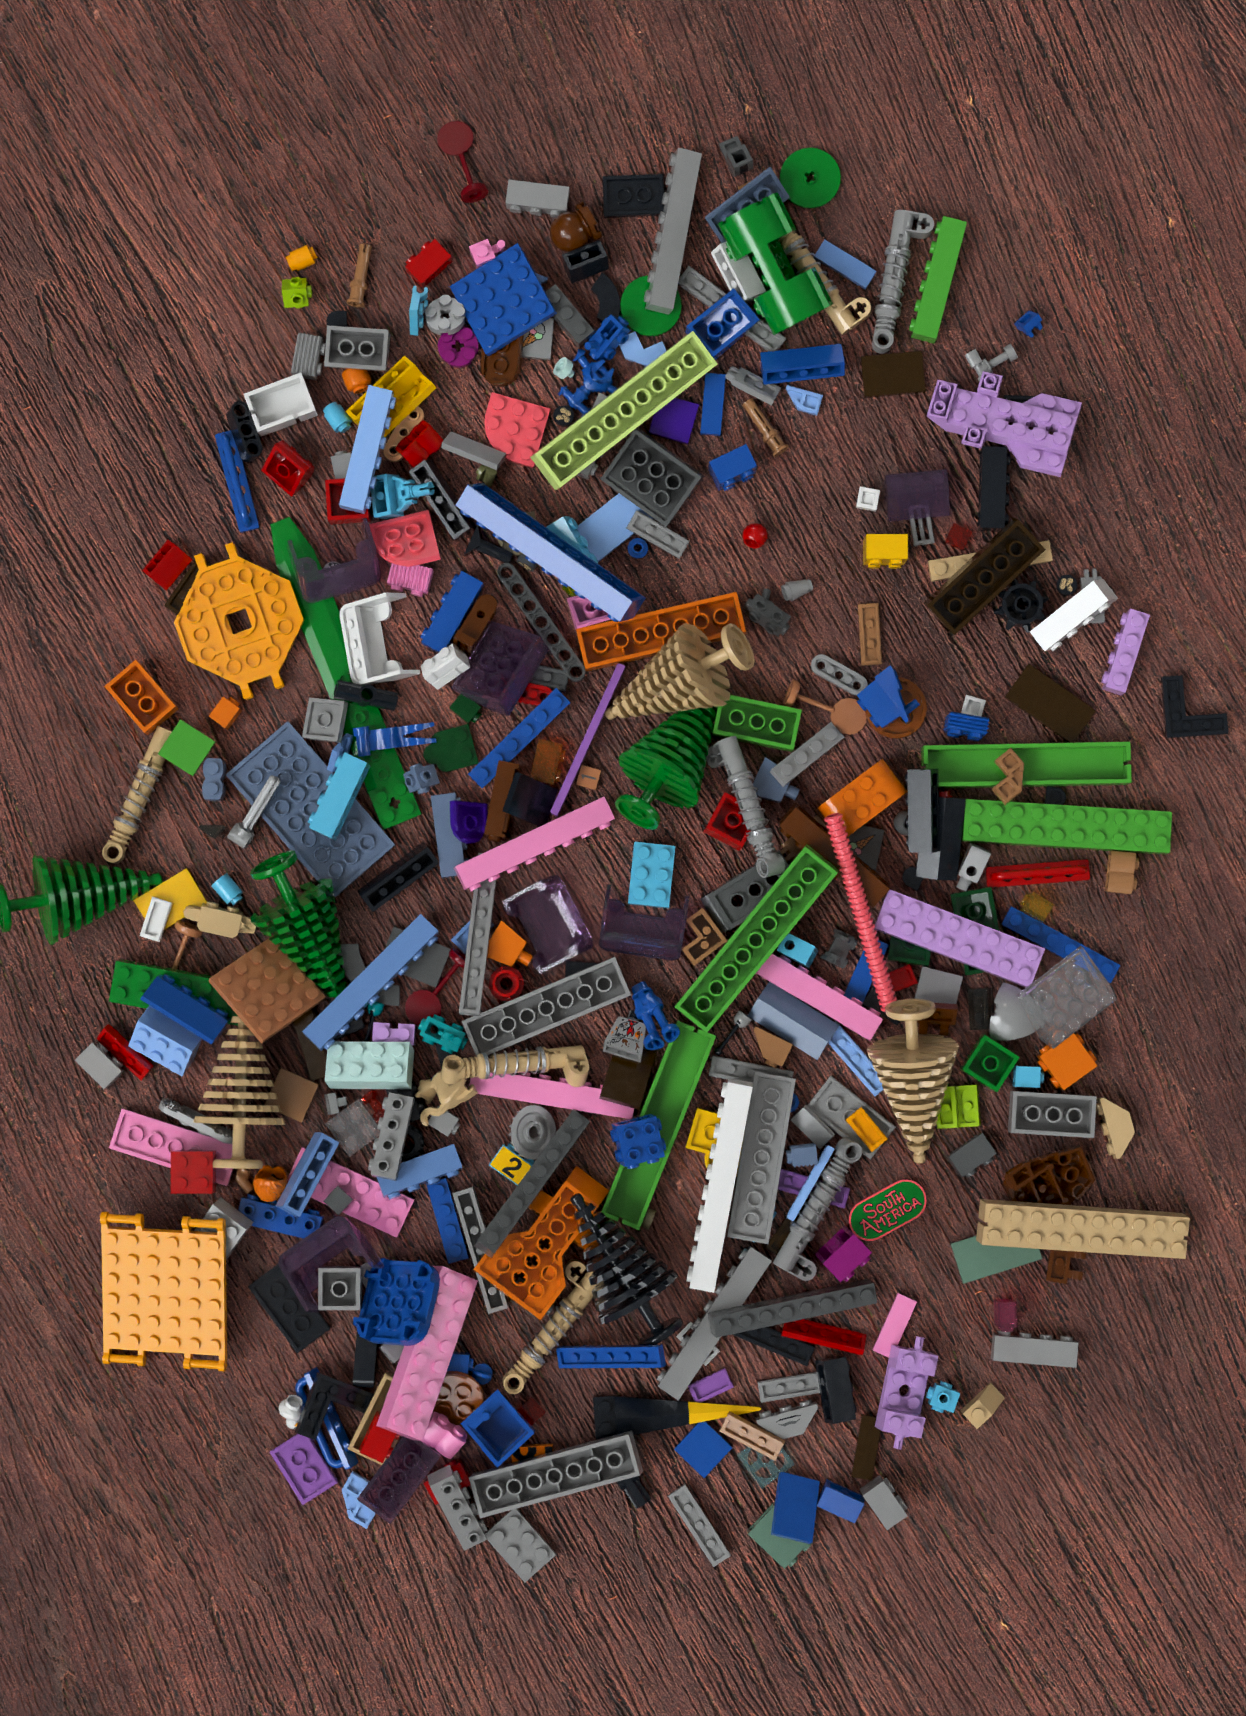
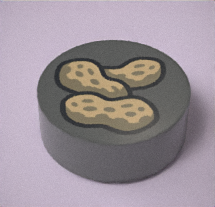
[516,554,537,572]

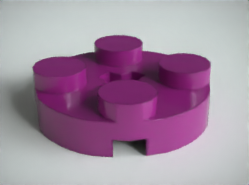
[438,326,479,368]

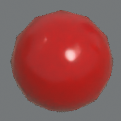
[742,523,768,549]

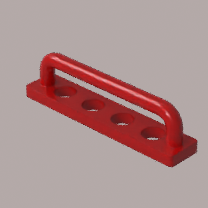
[985,859,1090,888]

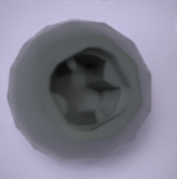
[893,809,908,836]

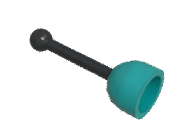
[364,1002,385,1042]

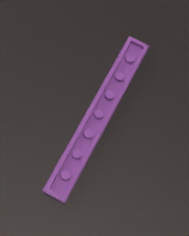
[550,663,626,817]

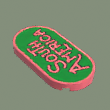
[848,1179,927,1241]

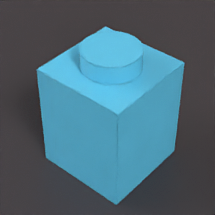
[1013,1066,1044,1088]

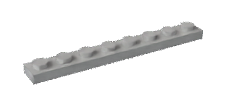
[459,853,497,1016]

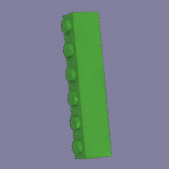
[909,216,967,343]

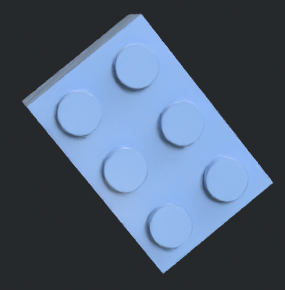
[128,1005,202,1076]

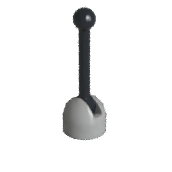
[714,1010,752,1055]

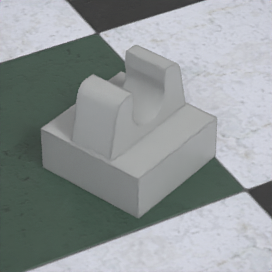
[324,1093,347,1115]

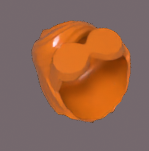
[253,1165,288,1202]

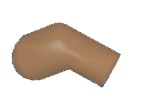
[235,1169,254,1194]

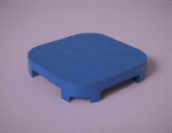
[353,1258,440,1346]

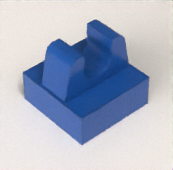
[1014,310,1042,338]

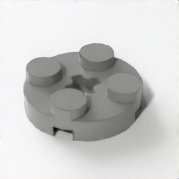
[424,295,466,335]

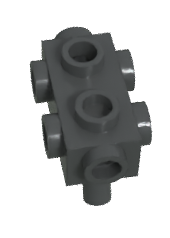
[743,589,791,637]

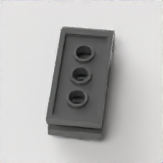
[700,850,789,934]

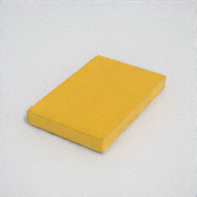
[133,868,207,930]

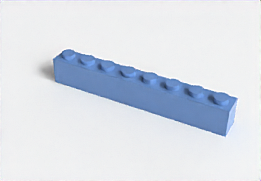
[302,914,439,1051]

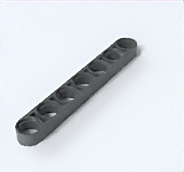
[497,563,585,682]

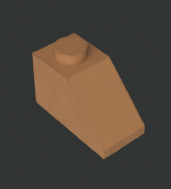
[753,1026,793,1069]

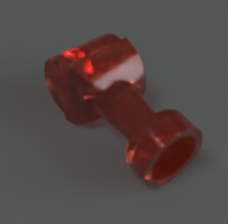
[361,1089,385,1123]

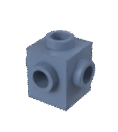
[403,763,440,795]

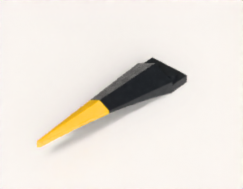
[593,1395,761,1439]

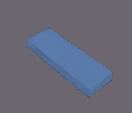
[814,239,876,290]

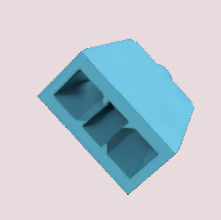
[777,933,819,969]

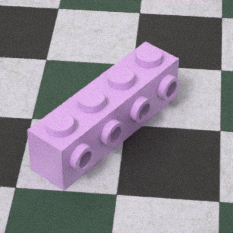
[1101,608,1150,696]

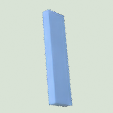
[828,1021,883,1097]
[786,1145,835,1222]

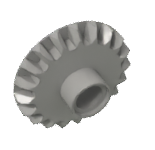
[508,1105,556,1160]

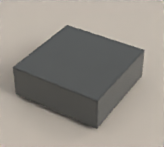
[324,1186,353,1215]

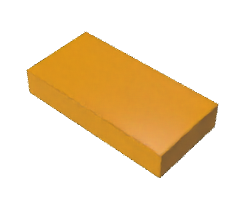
[845,1107,887,1152]

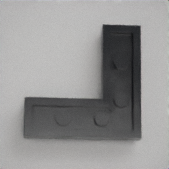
[1161,675,1228,739]
[295,1373,374,1440]

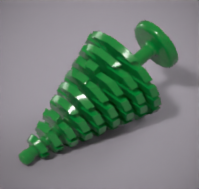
[615,706,718,830]
[250,850,346,998]
[0,855,162,945]

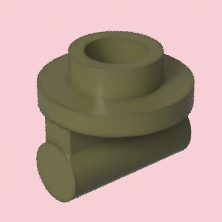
[476,465,497,487]

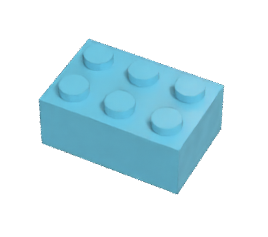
[628,842,675,909]

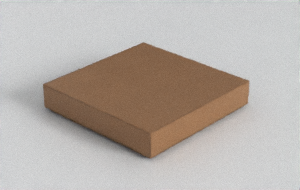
[265,1068,319,1122]

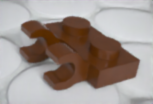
[917,1003,958,1036]
[1045,1250,1086,1284]

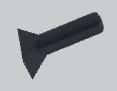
[464,525,513,563]

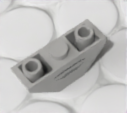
[755,1400,818,1439]

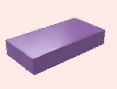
[688,1368,734,1403]

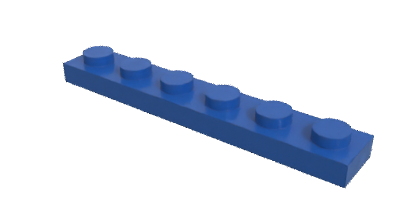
[468,688,571,789]
[1001,906,1120,983]
[556,1345,666,1368]

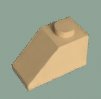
[960,1382,1005,1429]

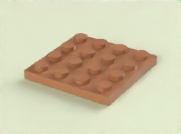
[209,935,326,1044]

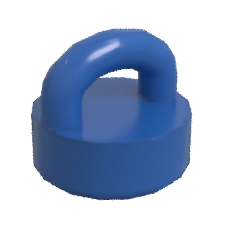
[472,1363,493,1384]

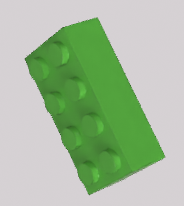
[712,695,802,752]

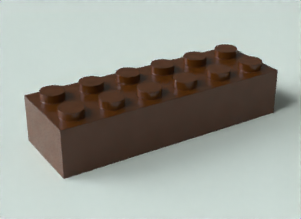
[779,802,890,908]

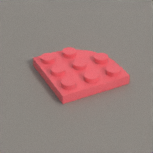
[484,392,551,468]
[369,510,441,567]

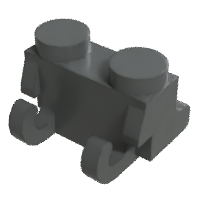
[820,928,857,969]

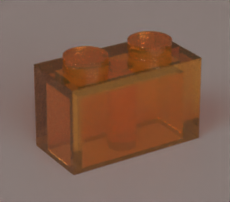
[530,739,566,786]

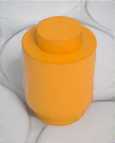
[286,245,318,271]

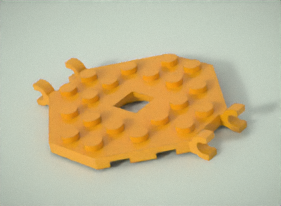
[174,542,304,700]

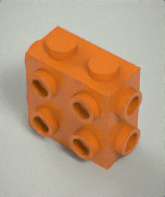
[1037,1031,1097,1090]

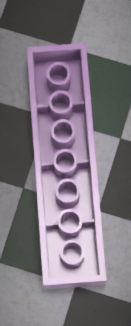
[874,890,1045,988]

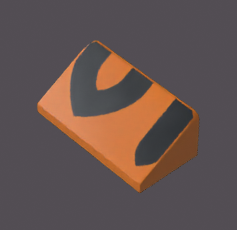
[512,1444,554,1463]

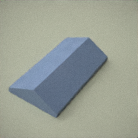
[704,167,790,243]
[748,982,840,1060]

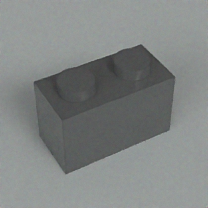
[947,1132,997,1178]

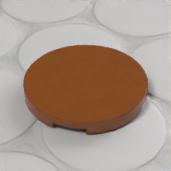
[865,677,927,739]
[433,1371,485,1429]

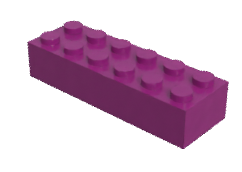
[815,1225,872,1283]

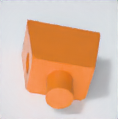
[487,921,533,967]

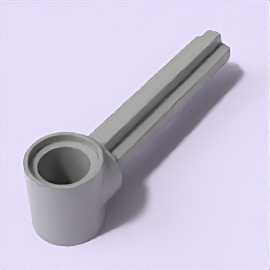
[227,775,281,849]

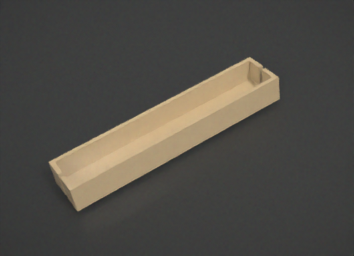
[976,1199,1190,1259]

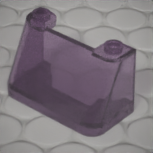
[502,875,593,974]

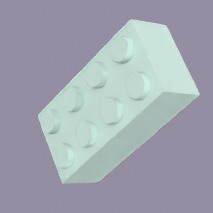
[325,1041,414,1089]

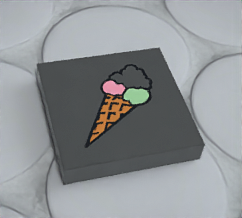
[847,826,884,871]

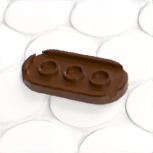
[480,335,524,387]

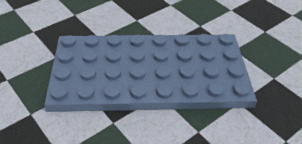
[226,721,396,898]

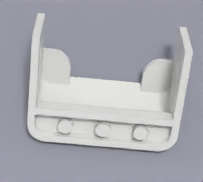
[340,592,420,685]

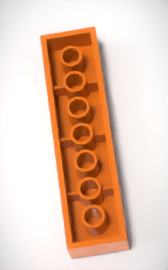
[576,592,746,672]

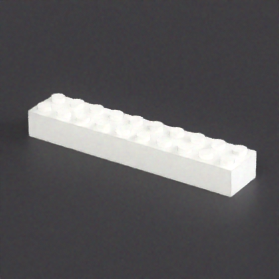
[686,1078,753,1293]

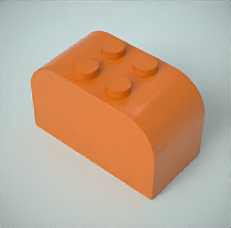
[815,759,908,837]

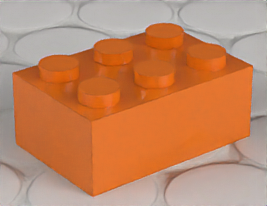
[104,660,179,735]

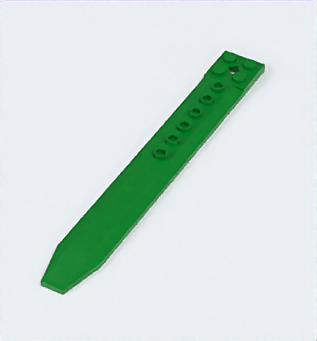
[270,517,422,830]

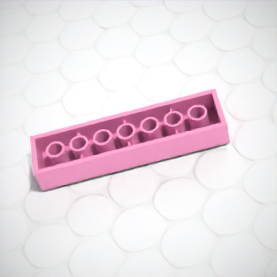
[376,1266,478,1441]

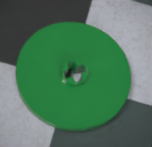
[780,148,841,209]
[620,275,681,336]

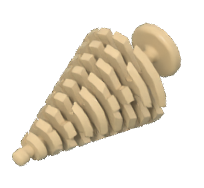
[605,623,755,720]
[867,999,959,1164]
[193,1016,286,1169]

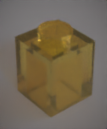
[1020,892,1054,923]

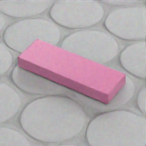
[872,1293,917,1358]

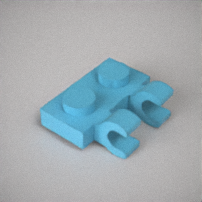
[409,286,428,336]

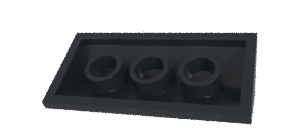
[916,796,966,881]

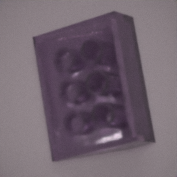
[451,621,549,716]

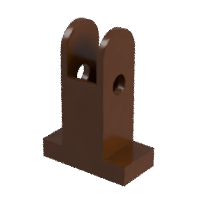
[453,594,497,659]

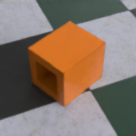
[209,697,242,730]

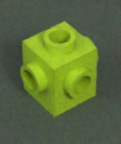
[282,277,312,308]

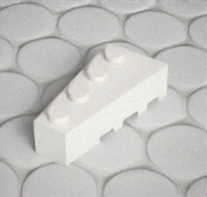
[1030,579,1118,651]

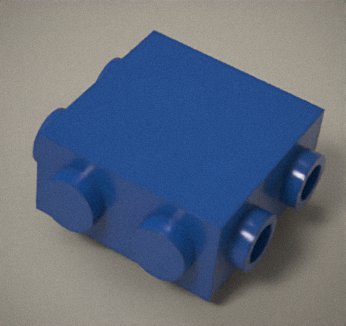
[610,1114,666,1169]

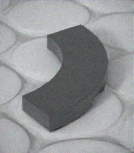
[339,944,400,1006]

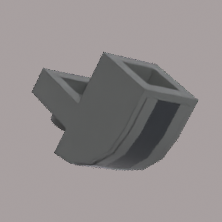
[719,136,753,177]

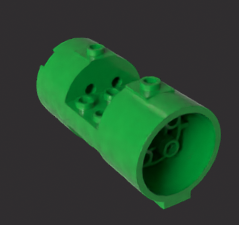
[718,192,833,335]

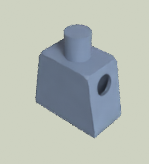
[753,757,800,803]

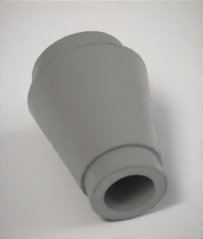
[781,579,813,601]

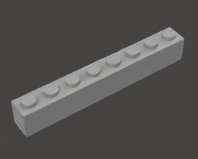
[644,147,702,315]
[656,1246,771,1401]

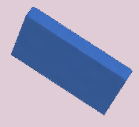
[771,1472,820,1544]

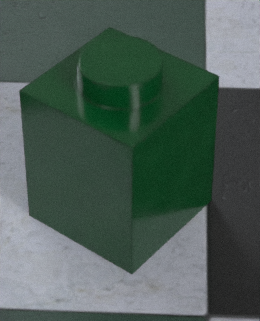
[449,692,482,725]

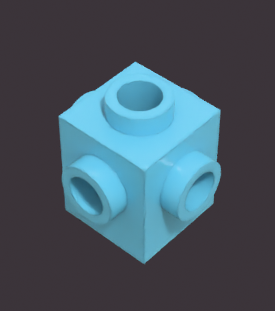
[926,1381,960,1413]

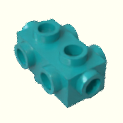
[418,1014,468,1054]

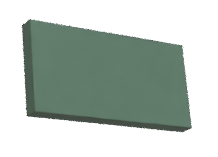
[950,1235,1042,1284]

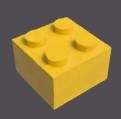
[863,534,908,569]

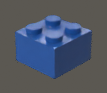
[708,444,757,491]

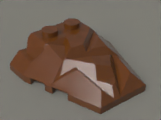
[1002,1145,1095,1205]

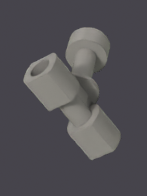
[965,344,1018,382]

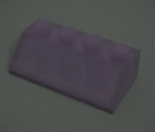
[357,1436,441,1524]

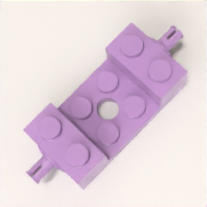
[875,1336,938,1450]

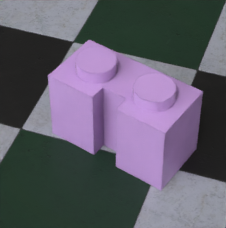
[372,1022,417,1045]

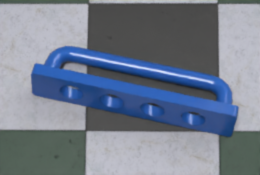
[215,430,260,533]
[295,1367,358,1470]

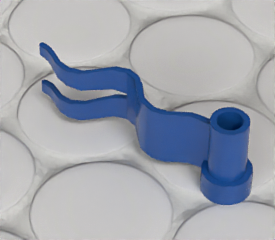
[353,722,437,757]

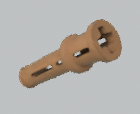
[346,244,372,308]
[742,398,789,457]

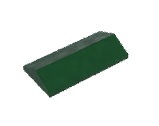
[950,887,999,976]

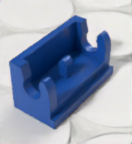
[817,1479,865,1524]

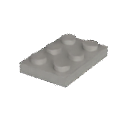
[485,1509,556,1583]

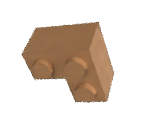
[682,908,727,966]

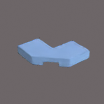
[619,331,666,367]
[342,1471,378,1529]

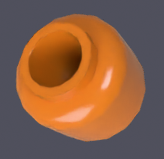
[342,368,372,394]

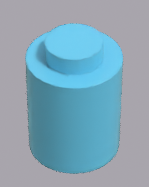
[211,873,243,906]

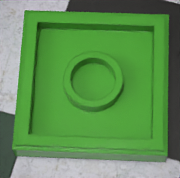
[158,719,216,777]

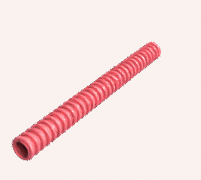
[824,813,897,1012]

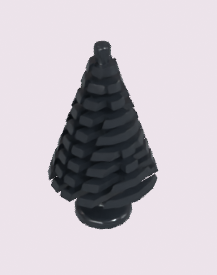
[570,1193,683,1345]

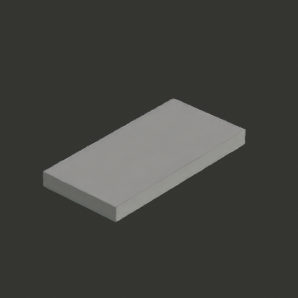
[807,1075,896,1160]

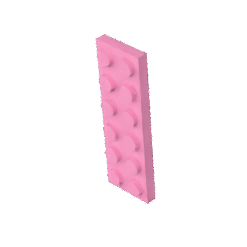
[109,1108,234,1186]
[288,1147,415,1238]

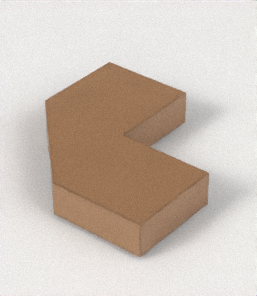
[992,748,1024,805]

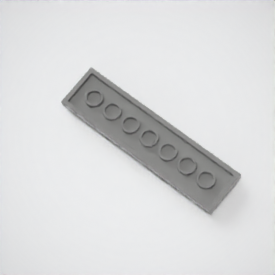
[727,1072,796,1244]

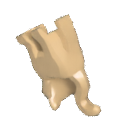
[415,1071,478,1126]

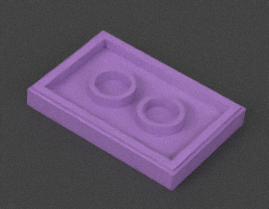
[269,1434,338,1505]

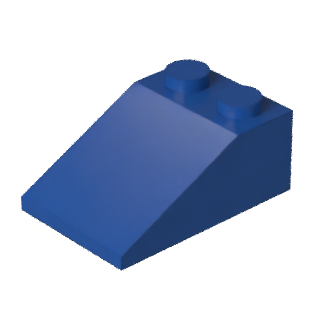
[685,288,760,360]

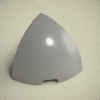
[990,982,1045,1041]

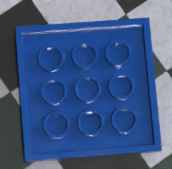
[450,243,557,356]

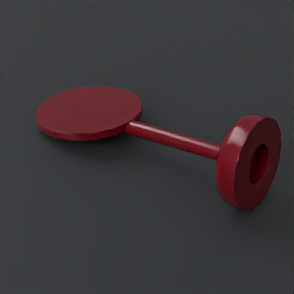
[437,121,489,203]
[405,948,466,1026]

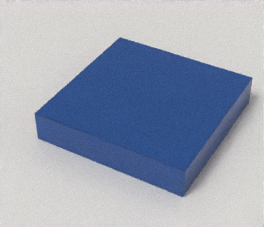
[674,1421,733,1478]

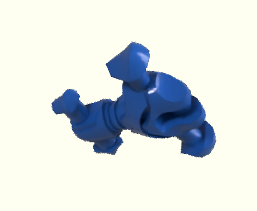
[558,349,618,417]

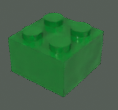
[960,1035,1020,1092]

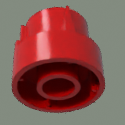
[489,966,524,1001]

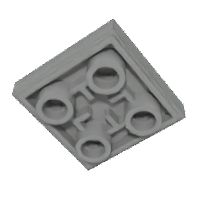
[914,966,963,1004]

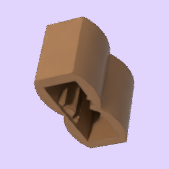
[1105,850,1139,894]

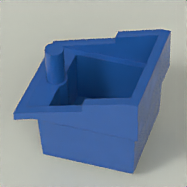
[857,665,920,728]
[461,1389,535,1468]

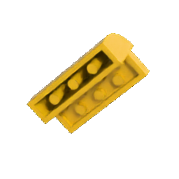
[345,356,436,437]

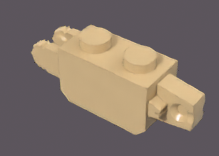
[183,901,256,938]

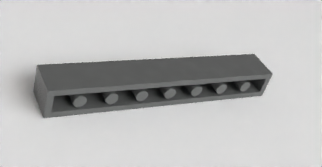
[475,1109,590,1258]
[708,1279,877,1338]

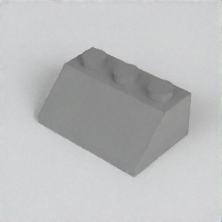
[324,325,390,371]

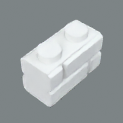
[421,643,470,690]

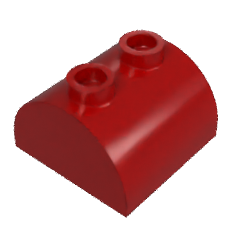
[261,440,315,497]

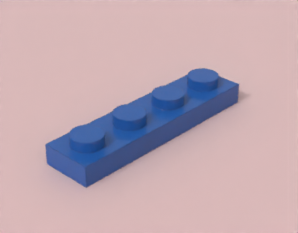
[426,1178,469,1264]

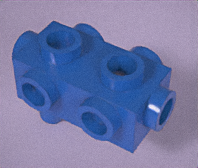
[585,314,631,361]

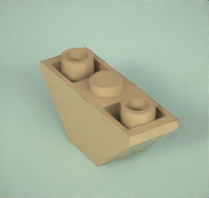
[1096,1097,1135,1159]

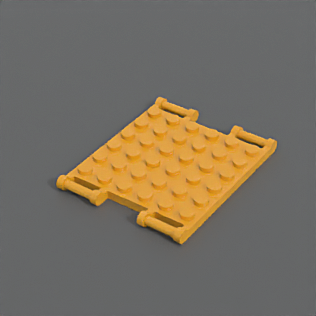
[100,1211,227,1372]

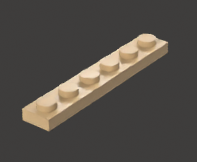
[928,540,1053,582]

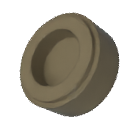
[641,1208,656,1230]

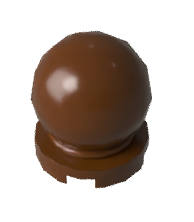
[550,201,602,252]

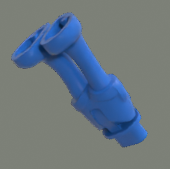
[631,981,680,1050]

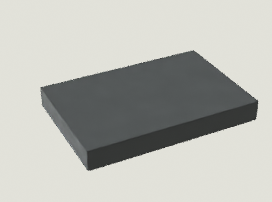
[384,927,451,987]

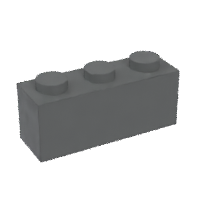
[546,284,595,349]

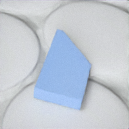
[786,385,823,416]

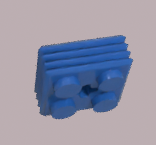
[943,712,990,742]

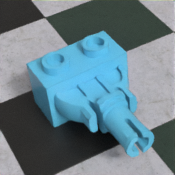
[371,474,434,519]

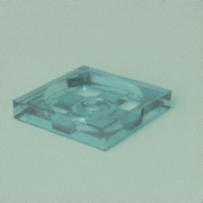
[737,1431,795,1489]

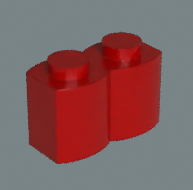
[395,420,444,468]

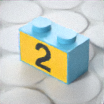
[489,1143,535,1186]

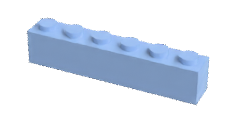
[339,385,396,514]

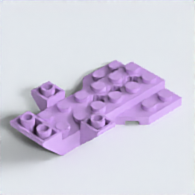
[927,371,1082,477]

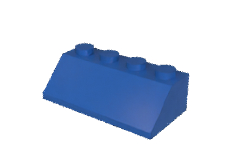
[140,974,231,1044]

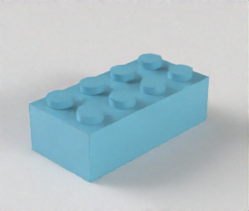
[308,752,371,841]

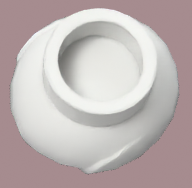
[279,1395,304,1429]

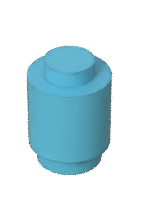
[323,402,352,433]

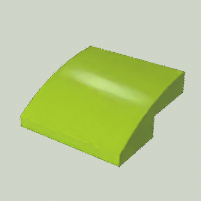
[937,1085,981,1129]

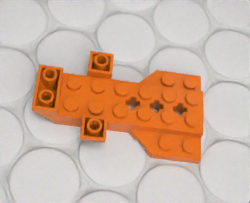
[473,1166,609,1320]

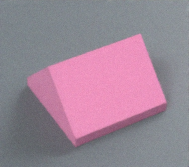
[567,596,611,629]

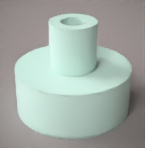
[553,357,575,379]

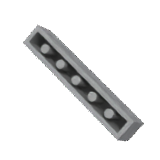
[452,1186,509,1314]

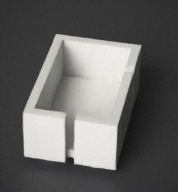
[244,373,318,437]

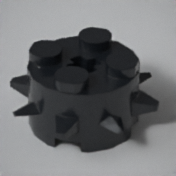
[994,578,1049,633]

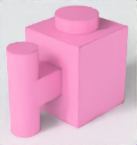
[469,239,506,268]

